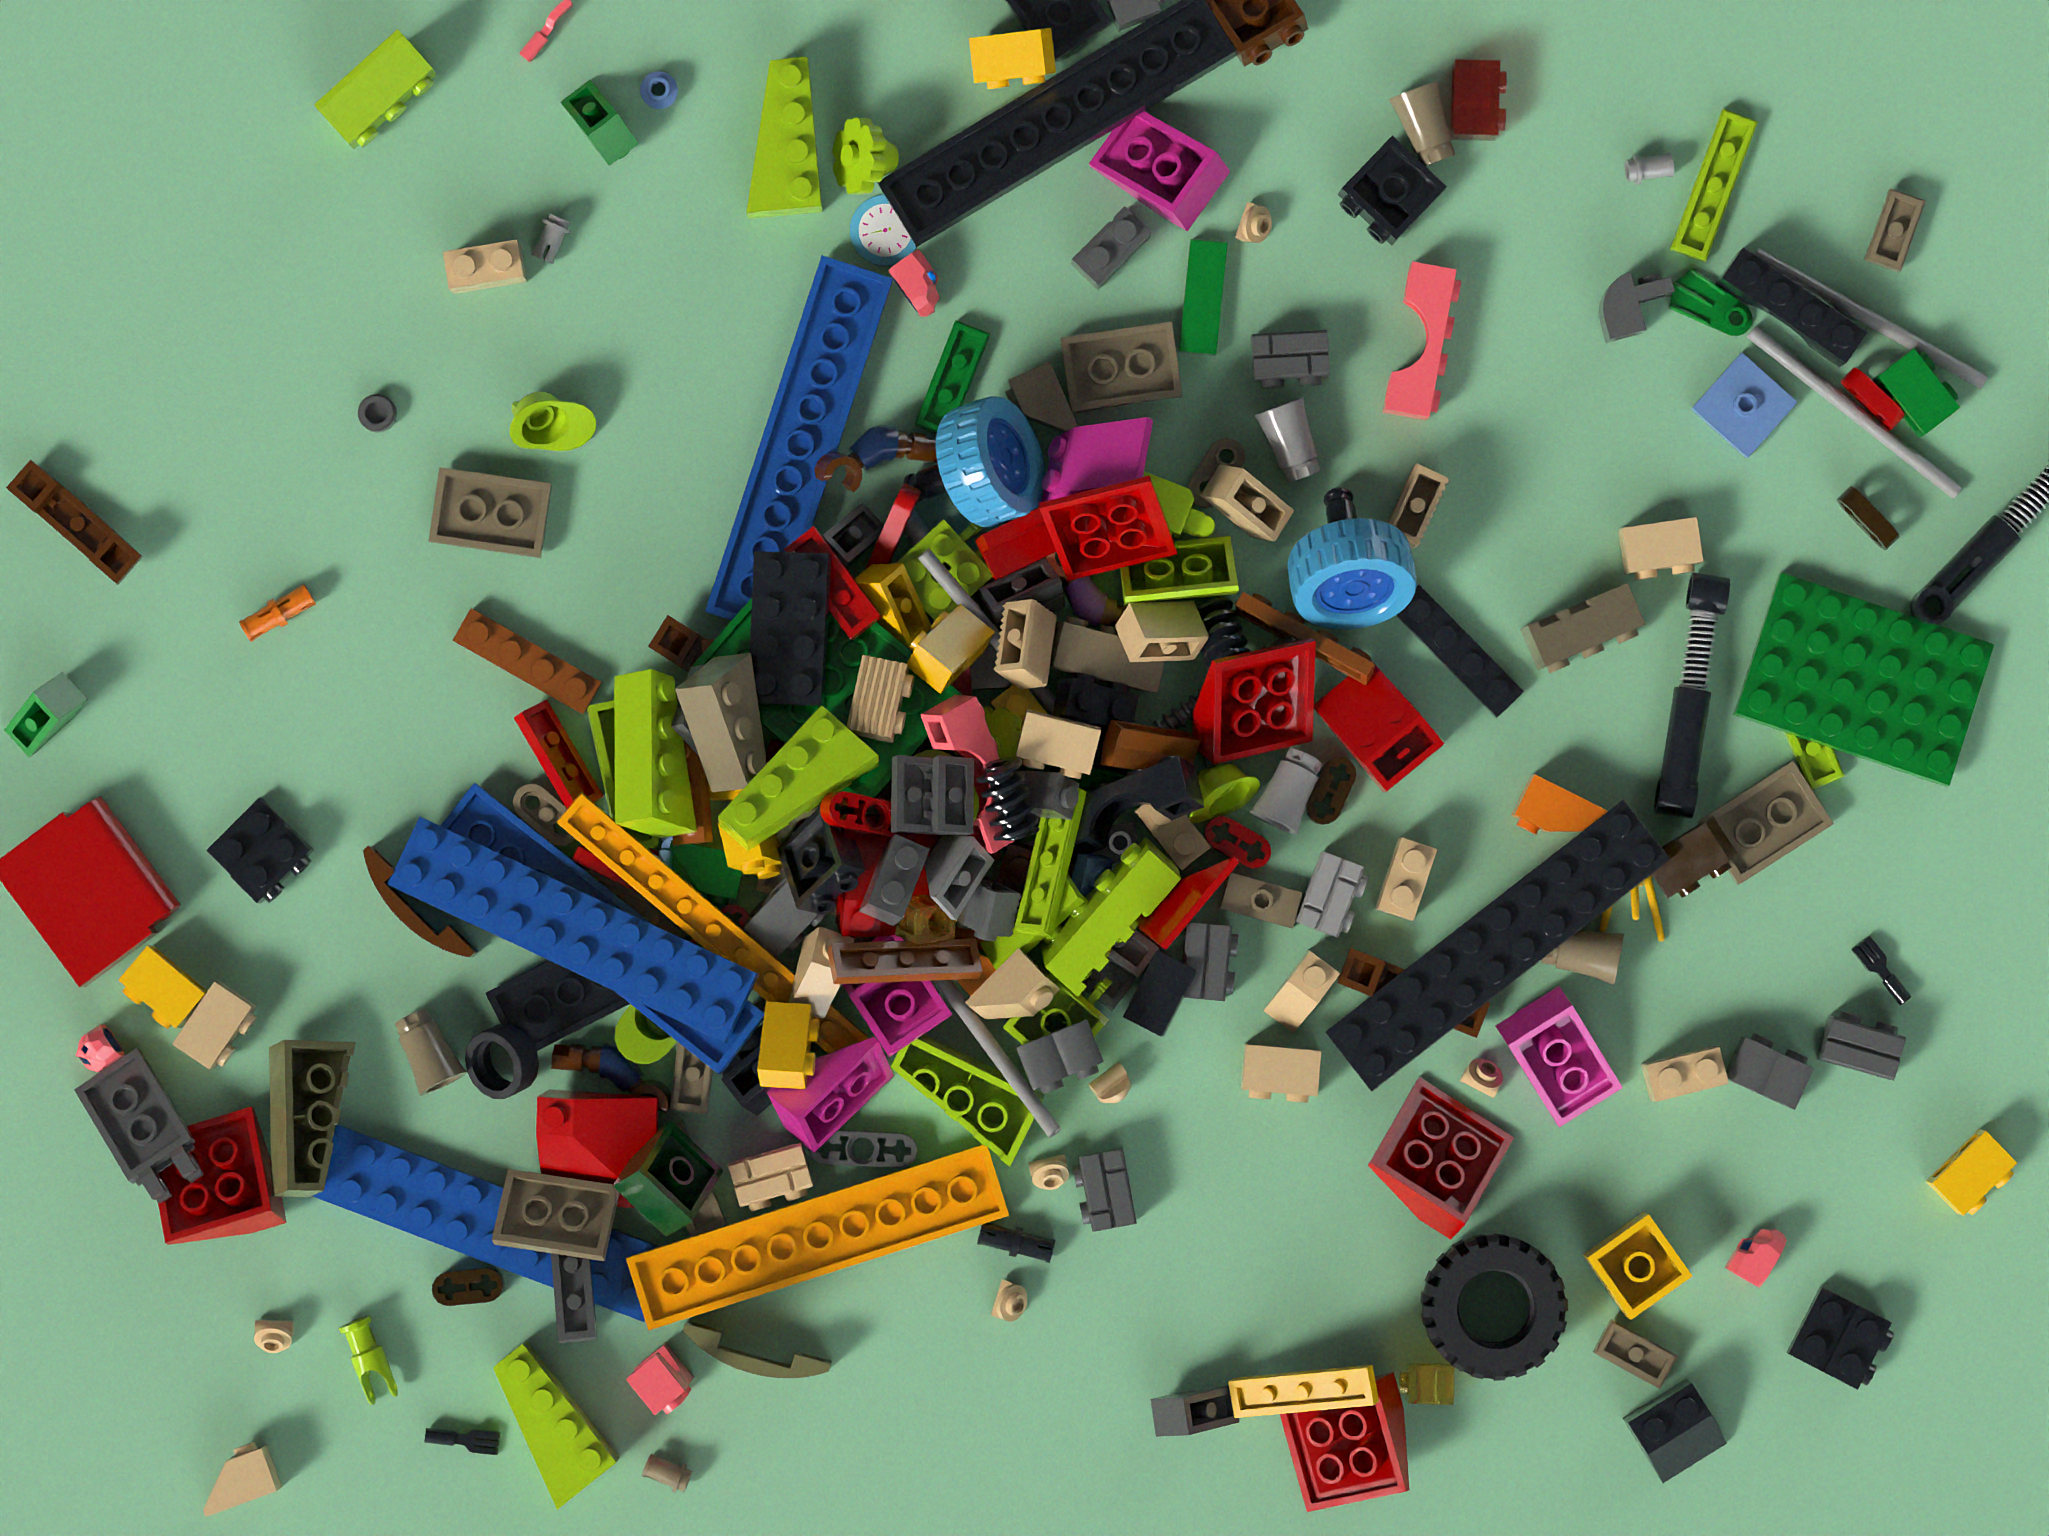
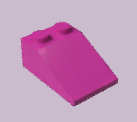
[1089,111,1230,231]
[1041,417,1153,502]
[1495,986,1623,1127]
[767,1037,894,1153]

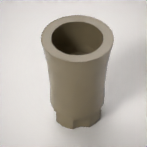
[1388,81,1455,166]
[1541,931,1624,985]
[395,1008,467,1096]

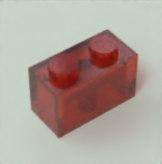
[1450,59,1507,141]

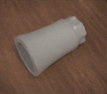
[1254,397,1321,483]
[1250,748,1323,835]

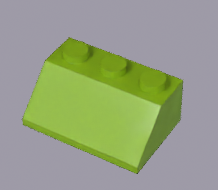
[314,29,436,149]
[1120,536,1239,606]

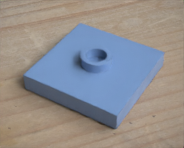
[1691,352,1797,459]

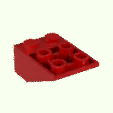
[1314,660,1445,793]

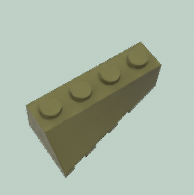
[269,1040,356,1198]

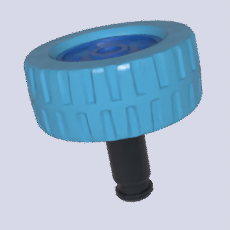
[903,396,1046,527]
[1287,487,1417,630]

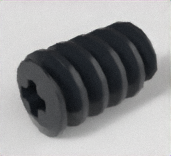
[1197,597,1251,670]
[977,756,1040,841]

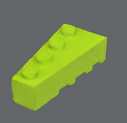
[746,57,823,219]
[718,705,879,851]
[493,1340,620,1510]

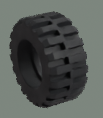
[1420,1233,1568,1381]

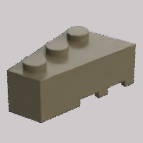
[1520,583,1645,673]
[1050,616,1165,693]
[675,653,767,792]

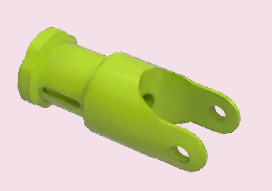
[338,1315,398,1405]

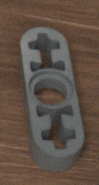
[808,1130,917,1168]

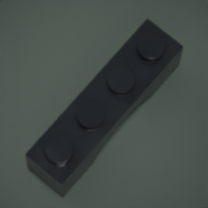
[1716,247,1867,368]
[1071,755,1205,861]

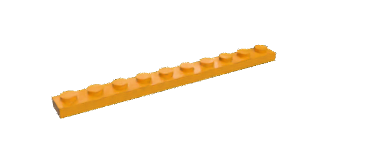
[556,792,869,1054]

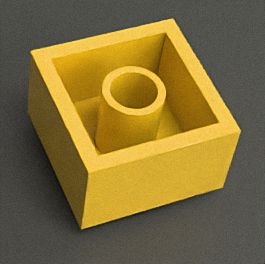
[1582,1212,1692,1320]

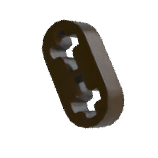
[1837,486,1900,550]
[1306,757,1357,825]
[432,1267,505,1306]

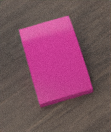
[842,934,953,1057]

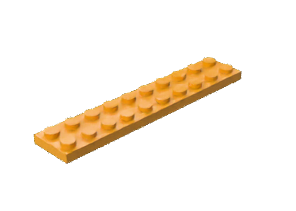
[626,1144,1009,1331]

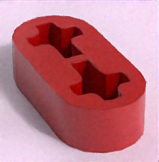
[1841,367,1905,430]
[1204,816,1271,868]

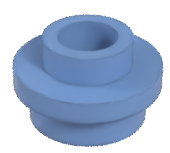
[640,71,678,109]

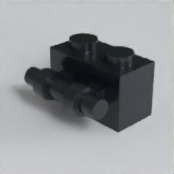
[721,1023,772,1116]

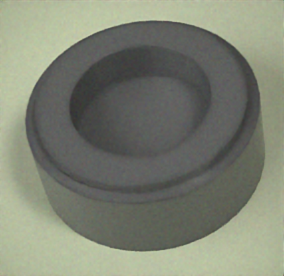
[358,394,397,433]

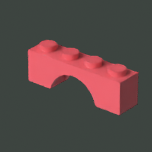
[1382,261,1461,421]
[920,695,1015,853]
[626,1343,694,1415]

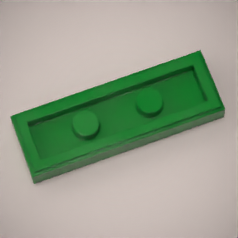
[1179,239,1228,356]
[914,320,990,434]

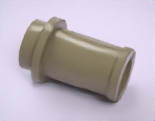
[642,1453,693,1493]

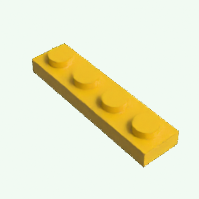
[1228,1365,1379,1418]

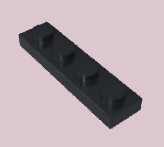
[1395,585,1524,718]

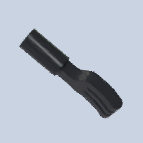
[1851,936,1912,1006]
[424,1428,501,1455]

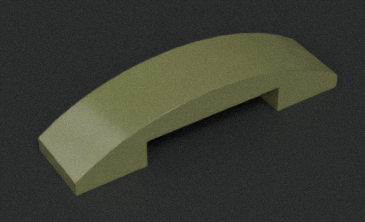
[683,1321,832,1378]

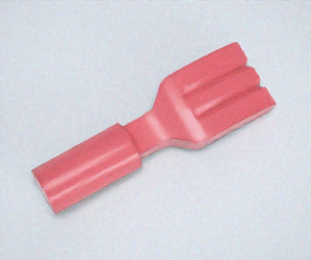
[519,0,573,63]

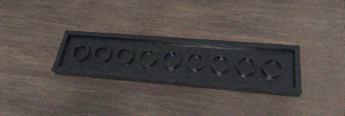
[877,0,1237,247]
[1325,800,1671,1092]

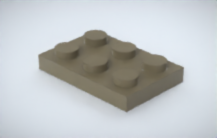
[1060,321,1183,413]
[428,467,552,558]
[1697,761,1834,885]
[492,1169,620,1261]

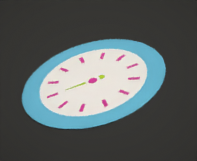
[850,195,916,266]

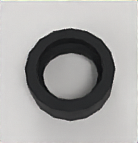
[465,1024,539,1099]

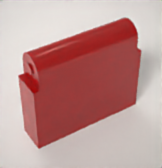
[0,796,181,987]

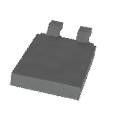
[74,1048,204,1204]

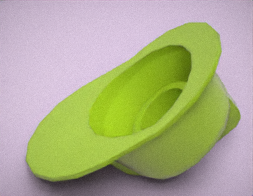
[509,391,596,451]
[1189,763,1260,824]
[615,1004,677,1064]

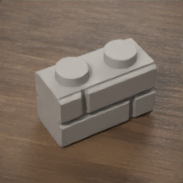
[1295,851,1368,938]

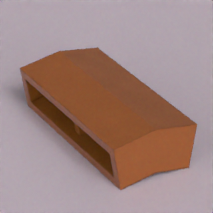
[1100,720,1200,770]

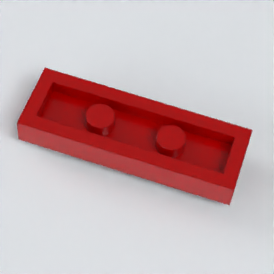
[784,526,883,640]
[514,700,604,808]

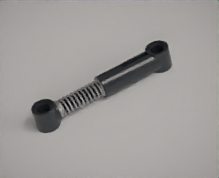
[1910,464,2049,625]
[1654,572,1730,819]

